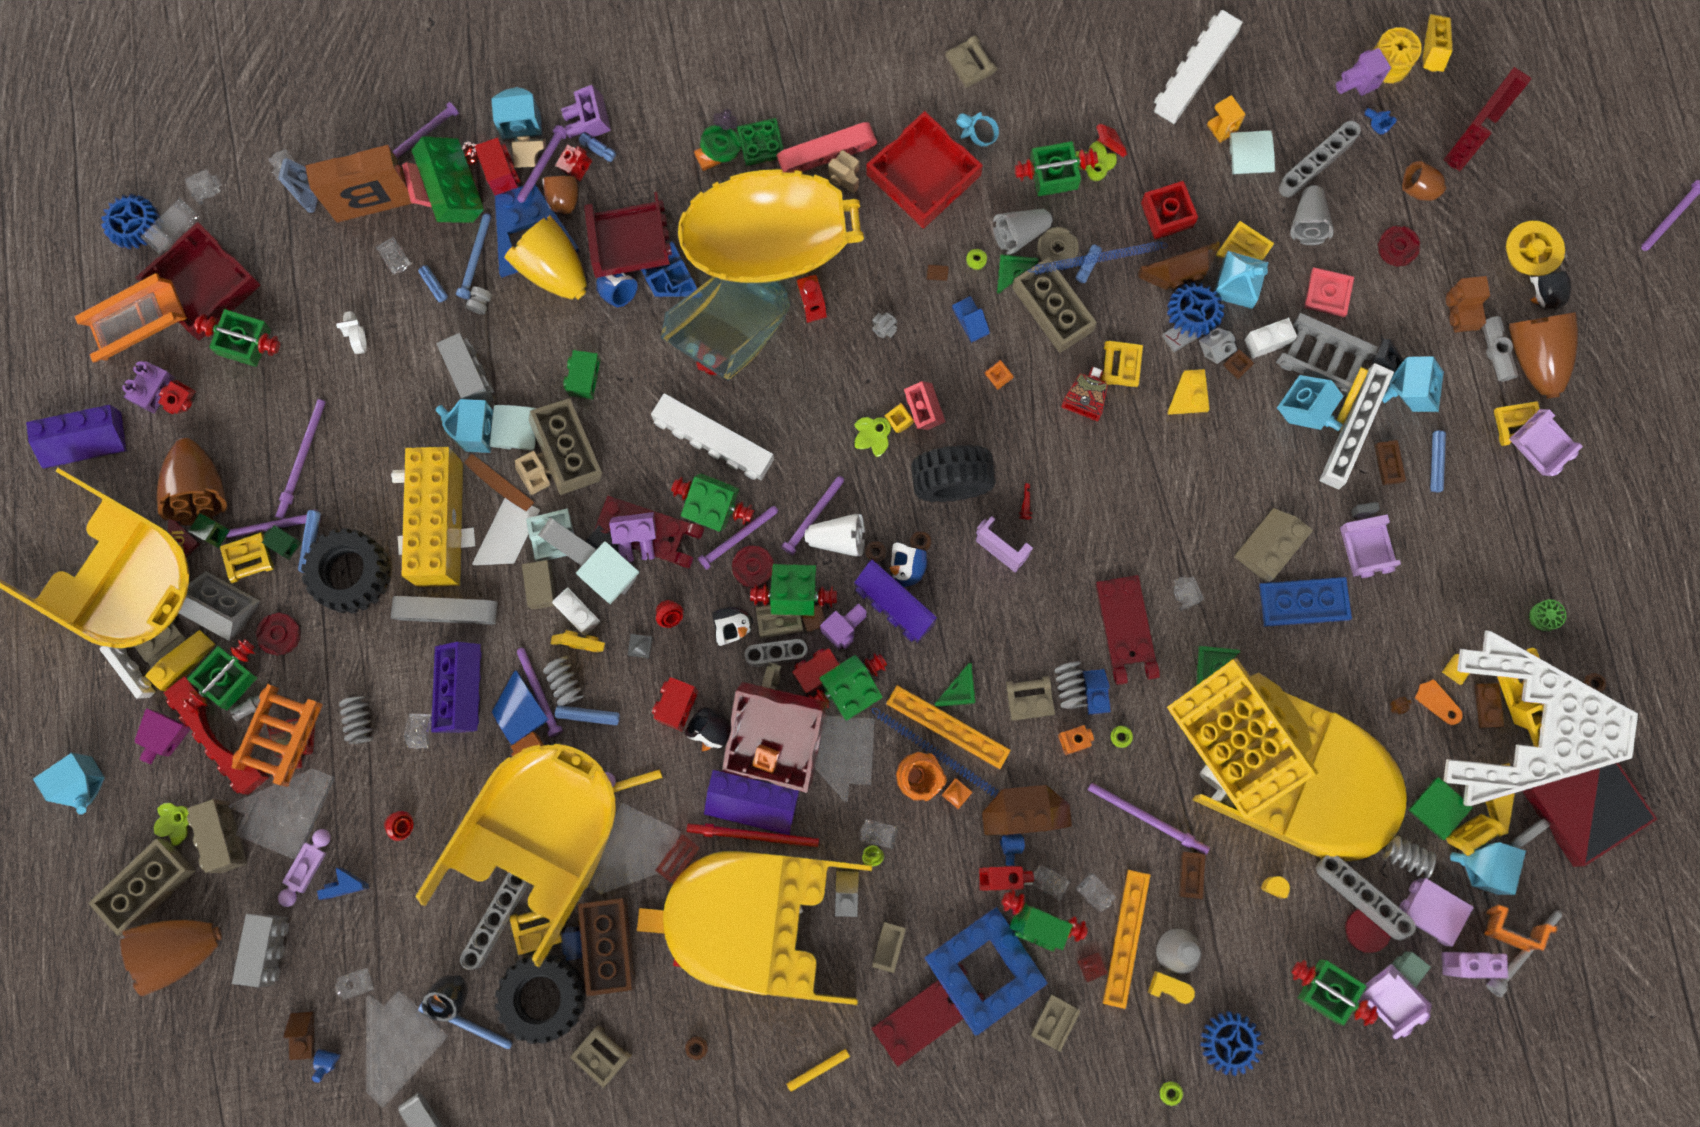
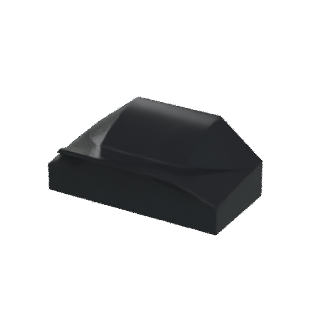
[1372,334,1404,375]

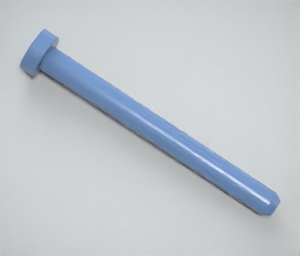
[456,213,491,299]
[418,998,513,1049]

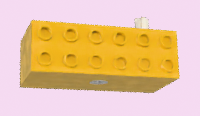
[391,447,463,587]

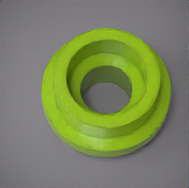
[966,249,987,269]
[1110,726,1133,748]
[862,846,884,867]
[1160,1081,1183,1106]

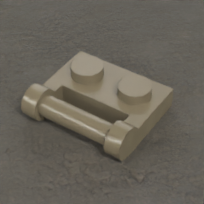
[946,36,997,88]
[1006,676,1055,721]
[570,1025,632,1088]

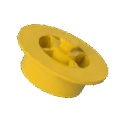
[1506,221,1565,276]

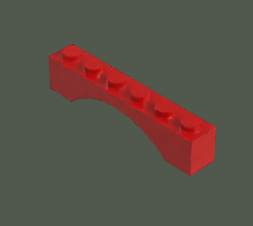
[164,676,269,795]

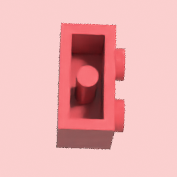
[904,381,945,430]

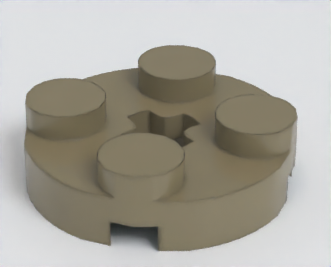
[1037,227,1079,269]
[762,662,781,690]

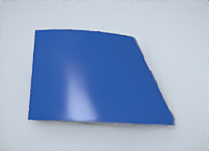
[641,242,701,297]
[492,670,549,745]

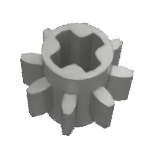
[872,312,897,338]

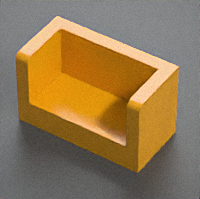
[1207,95,1246,143]

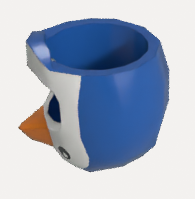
[596,273,637,307]
[889,542,927,587]

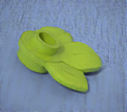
[1076,141,1117,181]
[854,417,891,457]
[154,803,189,846]

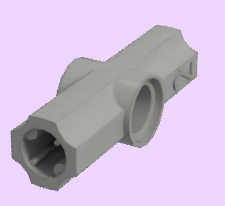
[1482,316,1518,382]

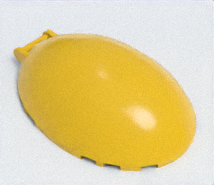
[678,169,864,283]

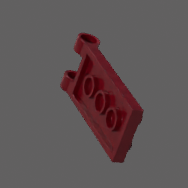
[594,496,705,569]
[1095,575,1160,685]
[871,964,986,1067]

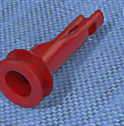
[1019,483,1033,520]

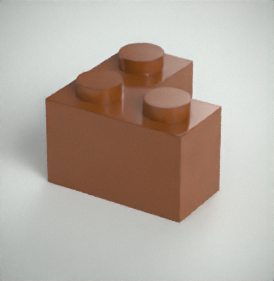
[1446,276,1490,333]

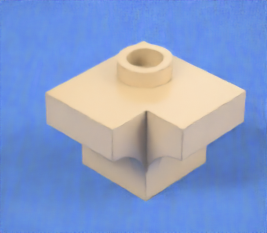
[512,136,547,167]
[828,150,859,193]
[515,451,551,495]

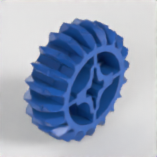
[101,193,160,250]
[1167,282,1224,338]
[1200,1011,1263,1076]

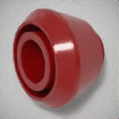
[656,600,684,628]
[384,811,414,841]

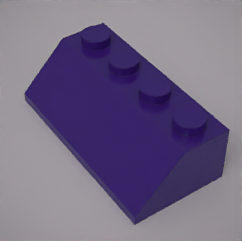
[26,405,127,469]
[854,560,937,643]
[431,642,482,733]
[704,770,800,835]

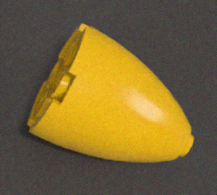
[504,215,587,300]

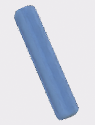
[1430,430,1446,492]
[298,510,321,573]
[555,706,620,725]

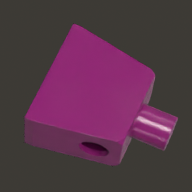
[135,708,191,764]

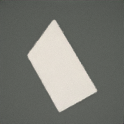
[472,498,540,565]

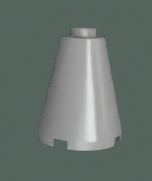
[1290,185,1334,245]
[993,209,1052,255]
[1156,929,1202,975]

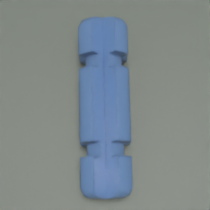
[579,133,616,162]
[1076,245,1102,283]
[418,265,448,302]

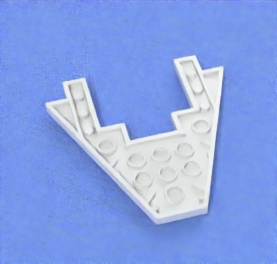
[1444,631,1638,806]

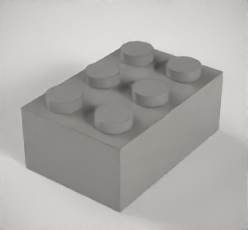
[436,333,494,403]
[232,914,289,987]

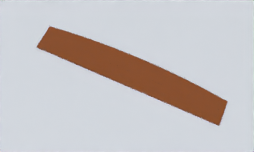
[464,453,534,512]

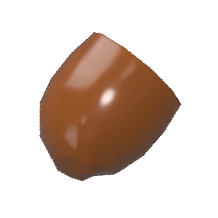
[1402,161,1447,201]
[542,176,578,215]

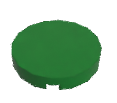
[700,125,741,162]

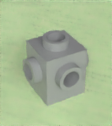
[1199,327,1237,364]

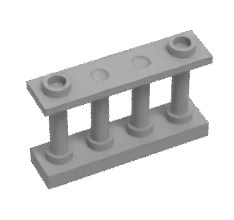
[1276,313,1378,396]

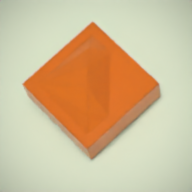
[694,148,721,171]
[984,360,1014,390]
[752,744,780,774]
[941,778,972,809]

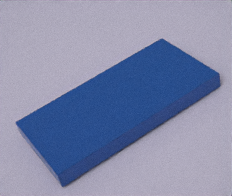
[1259,577,1352,627]

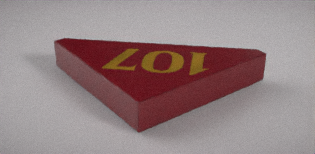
[168,519,200,558]

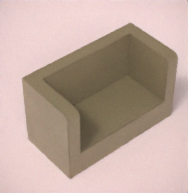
[522,560,556,610]
[872,922,906,973]

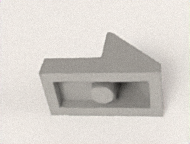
[835,871,859,917]

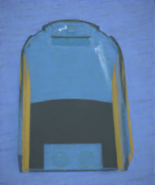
[661,277,790,381]

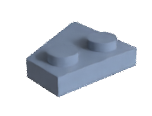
[278,158,318,213]

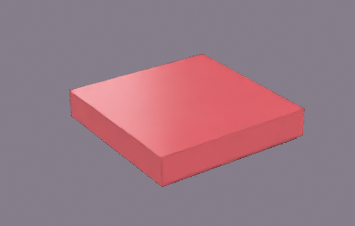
[402,162,432,207]
[1304,268,1354,317]

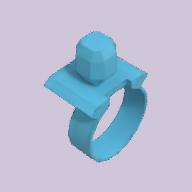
[956,112,999,147]

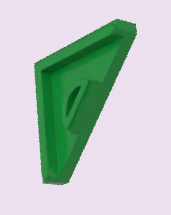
[997,255,1038,293]
[1196,646,1240,686]
[935,663,975,707]

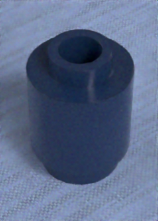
[561,926,583,960]

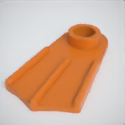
[1415,679,1462,725]

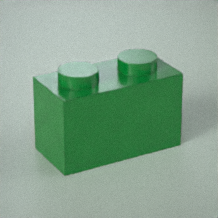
[563,350,601,399]

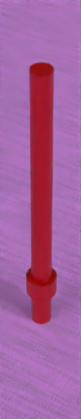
[687,823,819,847]

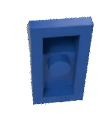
[952,296,990,343]
[1082,669,1111,715]
[317,867,369,900]

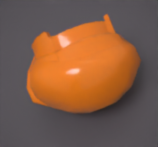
[896,752,947,801]

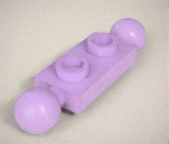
[278,829,331,907]

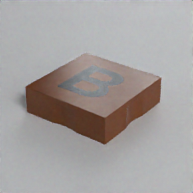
[305,145,413,222]

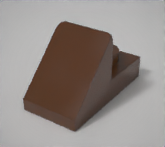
[283,1011,315,1060]

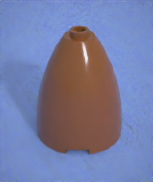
[1509,312,1578,399]
[157,438,227,526]
[120,920,222,996]

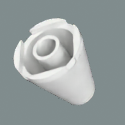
[805,514,865,557]

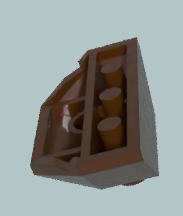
[1138,241,1220,290]
[982,785,1072,835]

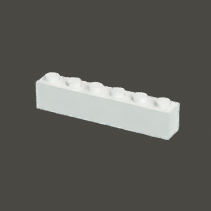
[1154,10,1243,124]
[1319,363,1394,490]
[651,394,774,481]

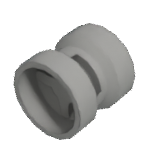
[465,287,492,315]

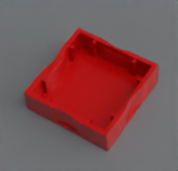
[866,111,983,229]

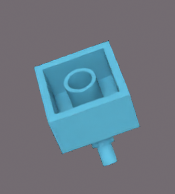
[492,87,542,140]
[1214,251,1268,309]
[1382,356,1444,412]
[1277,375,1343,432]
[436,399,493,453]
[33,753,105,814]
[1450,842,1526,895]

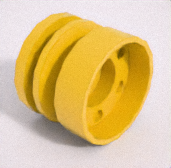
[1374,27,1421,83]

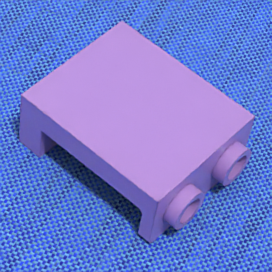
[1509,409,1583,476]
[1340,514,1401,578]
[976,516,1033,573]
[1399,878,1474,946]
[1441,952,1508,978]
[1358,964,1432,1040]

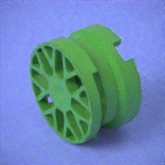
[1529,600,1566,632]

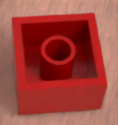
[474,137,520,195]
[1141,181,1198,240]
[652,677,699,732]

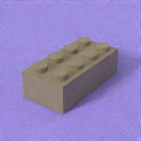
[1012,257,1097,353]
[528,398,602,495]
[88,838,196,936]

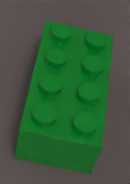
[412,136,484,223]

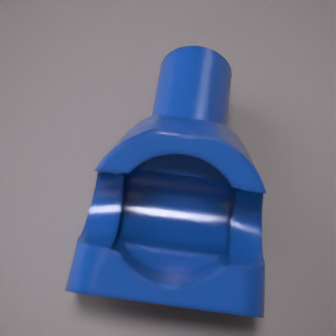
[1365,108,1397,134]
[999,833,1025,866]
[312,1049,340,1083]

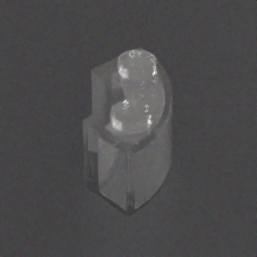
[141,198,199,255]

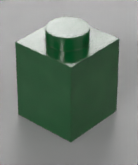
[188,513,230,548]
[261,525,301,560]

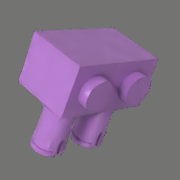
[1336,48,1391,96]
[561,85,611,138]
[122,361,175,414]
[609,512,657,562]
[820,604,867,650]

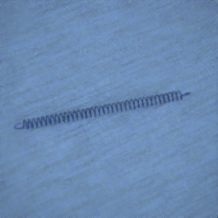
[1028,241,1168,274]
[872,708,998,798]

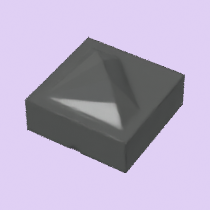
[1351,502,1380,519]
[627,634,653,659]

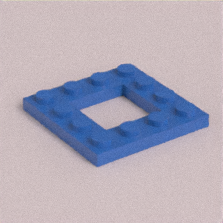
[924,907,1048,1036]

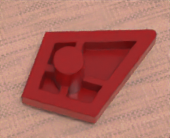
[1096,124,1127,157]

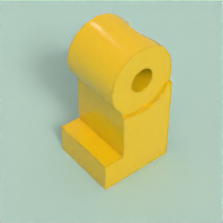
[1147,971,1195,1004]

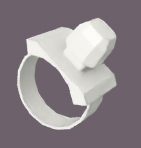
[336,311,367,354]
[1199,765,1235,807]

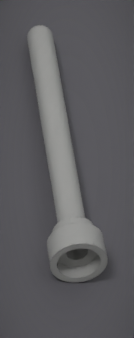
[1486,910,1562,997]

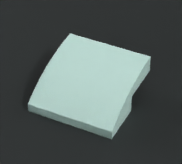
[1230,131,1275,174]
[489,405,537,451]
[526,508,574,562]
[576,541,640,604]

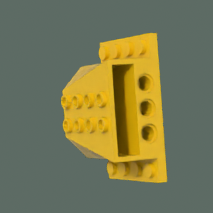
[1167,658,1319,820]

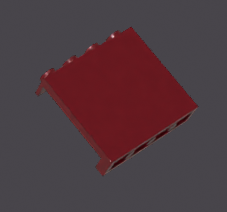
[1443,67,1532,171]
[584,192,672,278]

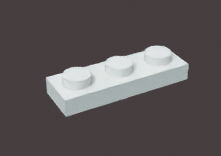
[100,646,155,699]

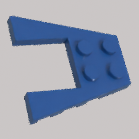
[495,185,579,278]

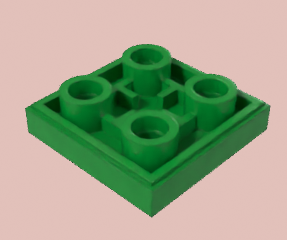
[737,118,784,166]
[1408,777,1473,840]

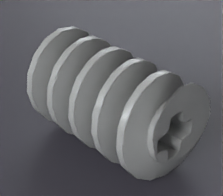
[543,656,584,706]
[1055,661,1089,709]
[339,696,373,744]
[1383,836,1436,879]

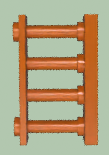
[232,684,323,787]

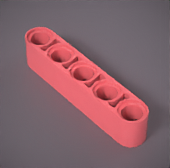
[777,122,877,173]

